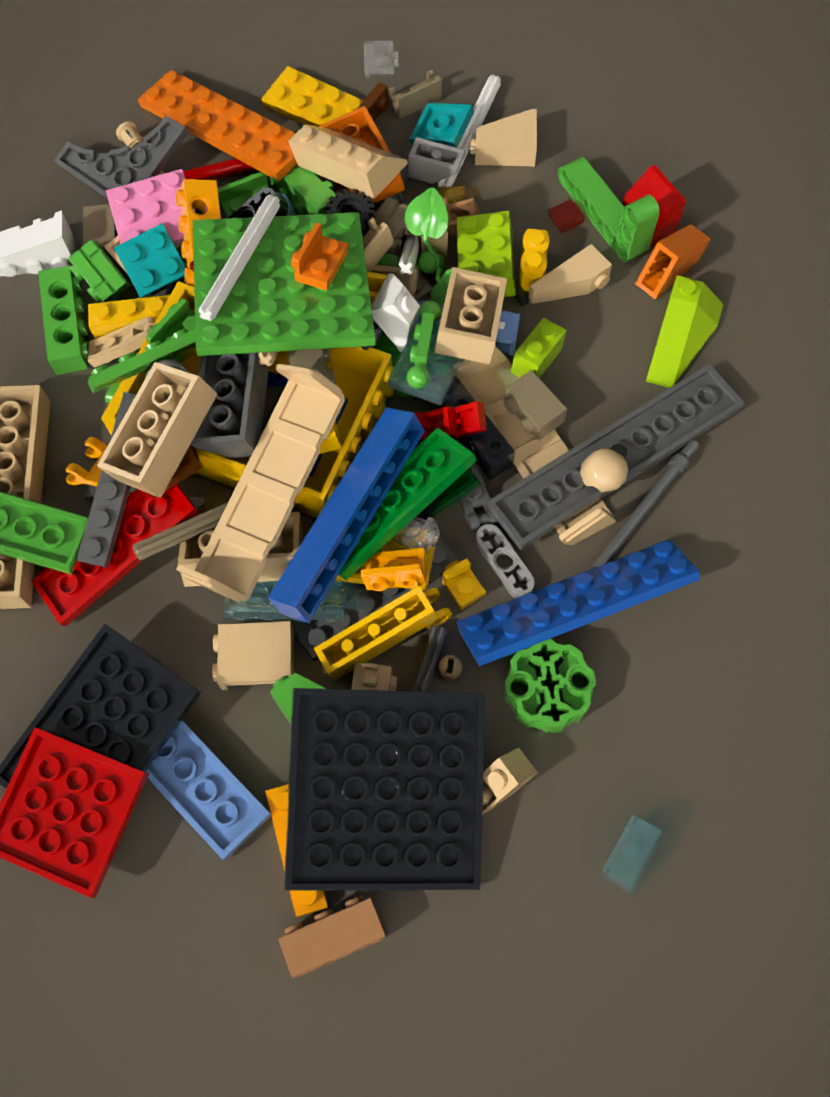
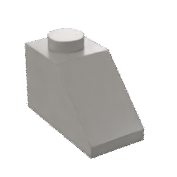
[408,137,465,184]

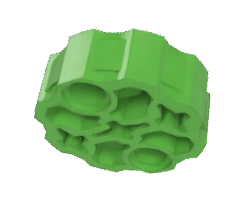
[504,639,596,733]

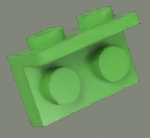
[217,172,270,218]
[146,298,196,364]

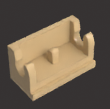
[362,218,394,272]

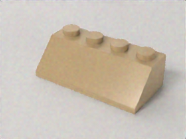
[288,124,408,199]

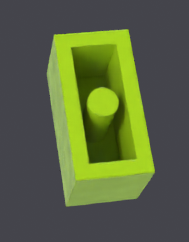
[511,317,567,379]

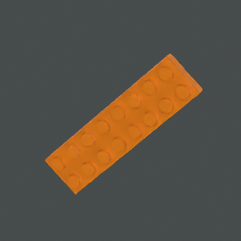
[137,70,297,181]

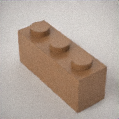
[278,895,387,979]

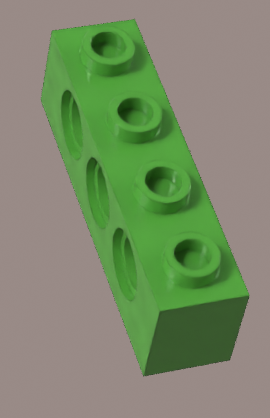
[38,265,89,375]

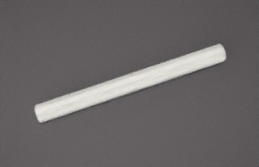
[437,74,501,192]
[199,195,280,321]

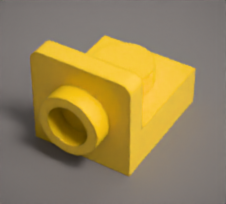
[442,558,486,610]

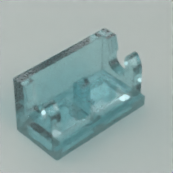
[602,815,662,895]

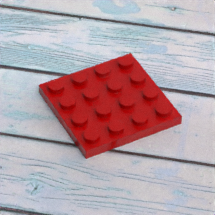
[0,727,149,898]

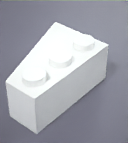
[0,210,77,277]

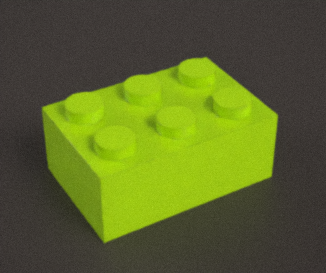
[457,211,516,297]

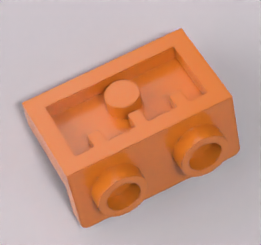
[291,222,349,291]

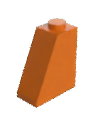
[635,224,711,299]

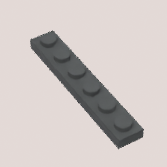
[77,392,137,568]
[296,539,458,661]

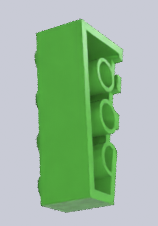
[265,165,343,215]

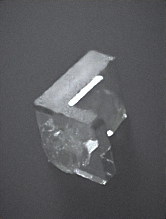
[393,516,440,554]

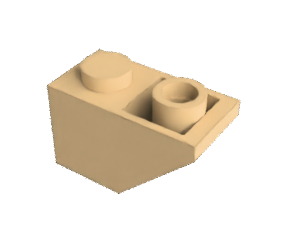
[482,747,538,816]

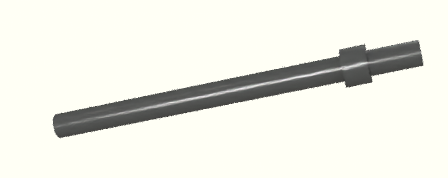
[592,440,699,568]

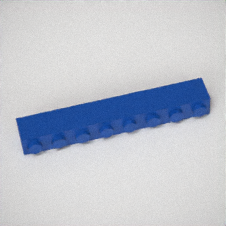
[268,407,425,623]

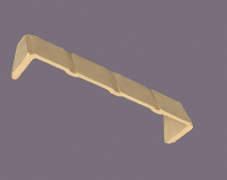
[452,345,616,546]
[176,364,345,603]

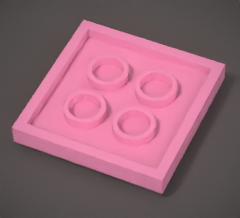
[106,169,196,246]

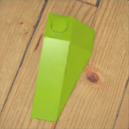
[646,275,723,388]

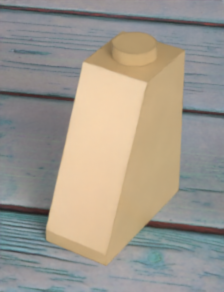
[470,109,537,166]

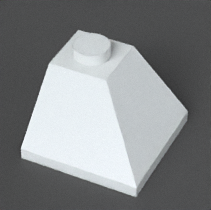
[371,273,421,352]

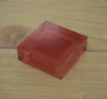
[549,199,585,233]

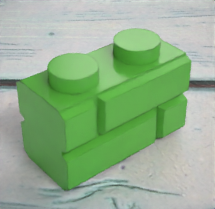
[68,239,132,302]

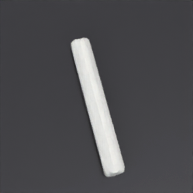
[398,233,421,276]

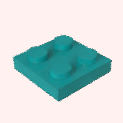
[409,103,474,148]
[114,223,186,298]

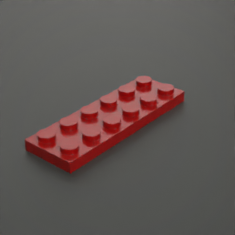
[31,484,199,626]

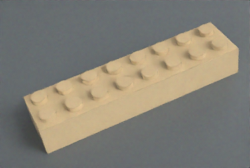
[0,385,51,609]

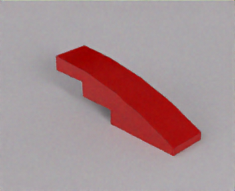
[375,401,487,443]

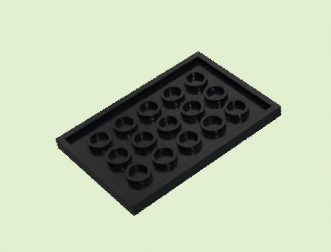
[0,624,201,789]

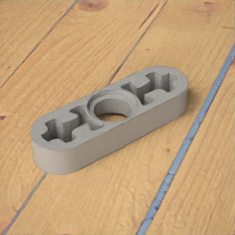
[476,524,535,599]

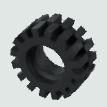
[326,189,375,236]

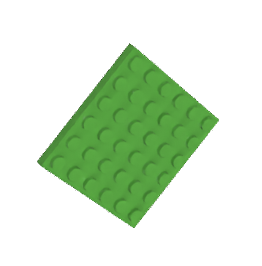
[193,212,375,356]

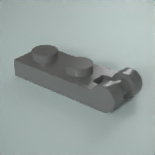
[459,462,499,531]

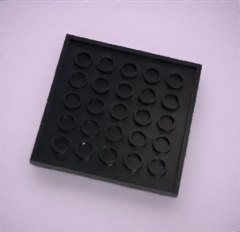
[284,688,485,891]

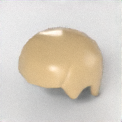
[580,448,629,493]

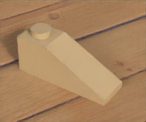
[529,244,612,304]

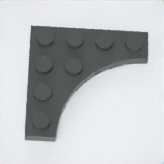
[54,115,189,200]

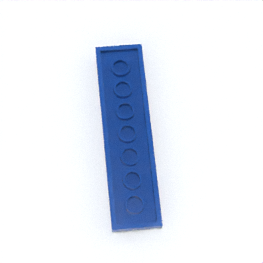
[456,539,700,666]

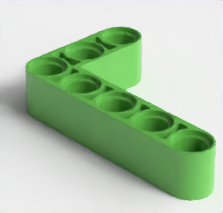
[558,157,660,262]

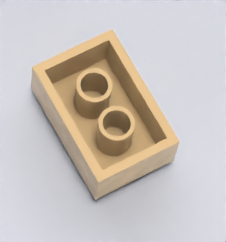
[434,267,507,364]

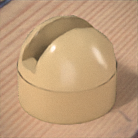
[438,655,462,681]

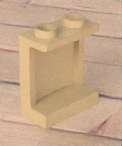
[212,621,294,690]

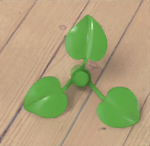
[376,188,452,312]

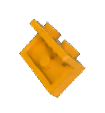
[361,548,426,591]

